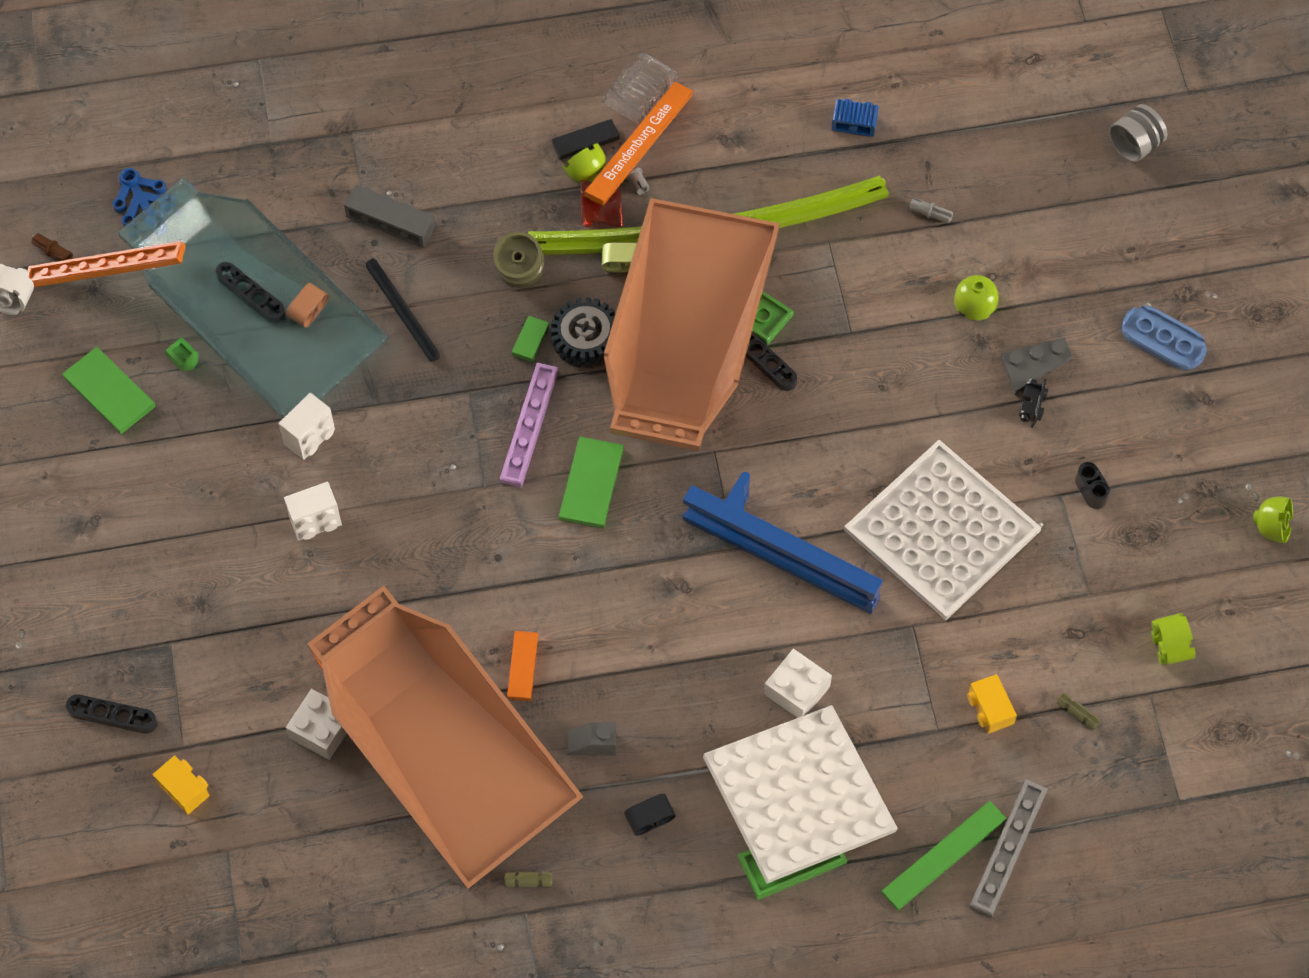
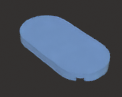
[1122,306,1207,370]

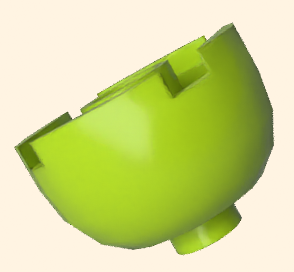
[562,143,606,184]
[954,275,999,321]
[1253,497,1293,543]

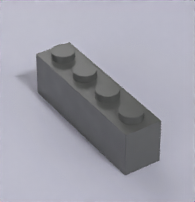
[344,185,436,248]

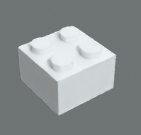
[278,393,335,460]
[284,482,342,541]
[764,648,832,718]
[285,689,347,760]

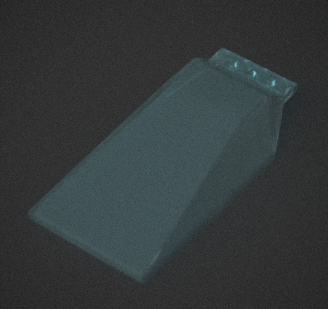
[118,177,388,418]

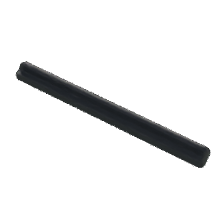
[365,258,440,362]

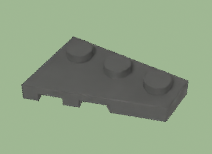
[1000,337,1072,395]

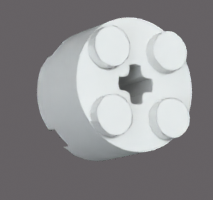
[0,264,34,315]

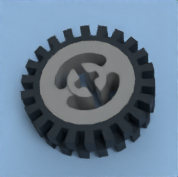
[551,297,615,368]

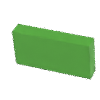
[512,316,550,363]

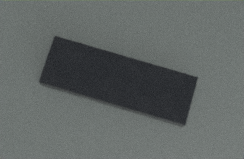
[552,119,620,160]

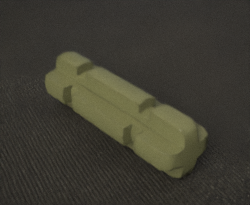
[1057,693,1100,730]
[504,872,553,887]

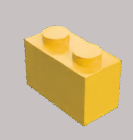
[967,674,1017,734]
[152,755,209,815]

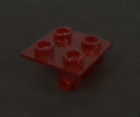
[580,180,622,227]

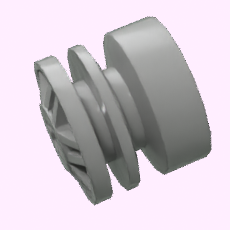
[1109,104,1168,162]

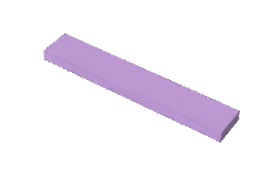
[499,363,559,488]

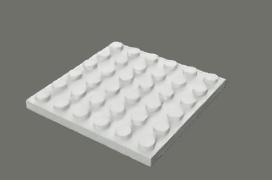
[844,440,1041,620]
[703,705,898,883]

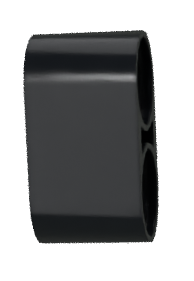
[1075,462,1110,509]
[624,793,676,836]

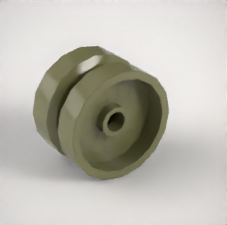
[493,232,545,288]

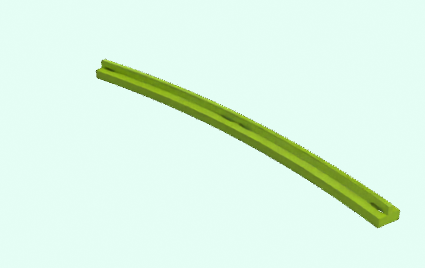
[528,175,889,255]

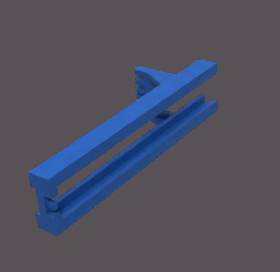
[683,472,883,614]

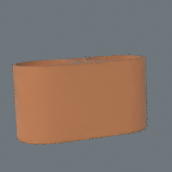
[286,283,329,328]

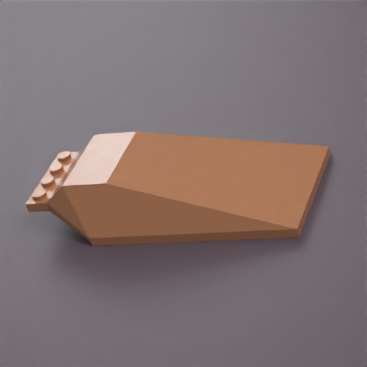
[604,198,780,451]
[307,585,583,889]

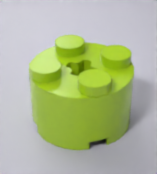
[1151,613,1195,665]

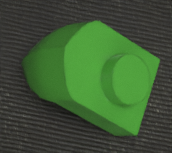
[164,337,199,371]

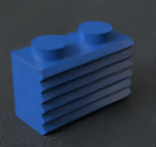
[831,99,879,137]

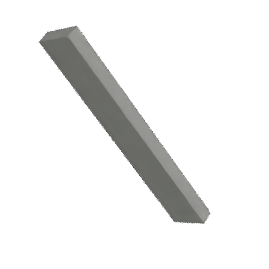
[969,779,1048,918]

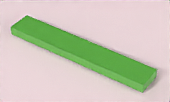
[881,801,1006,911]

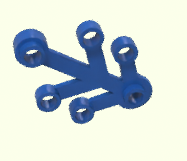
[112,168,176,236]

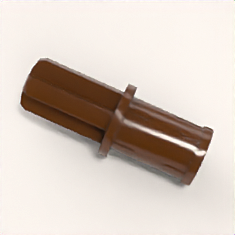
[31,233,73,261]

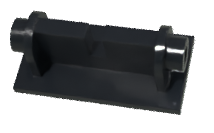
[1019,379,1048,428]

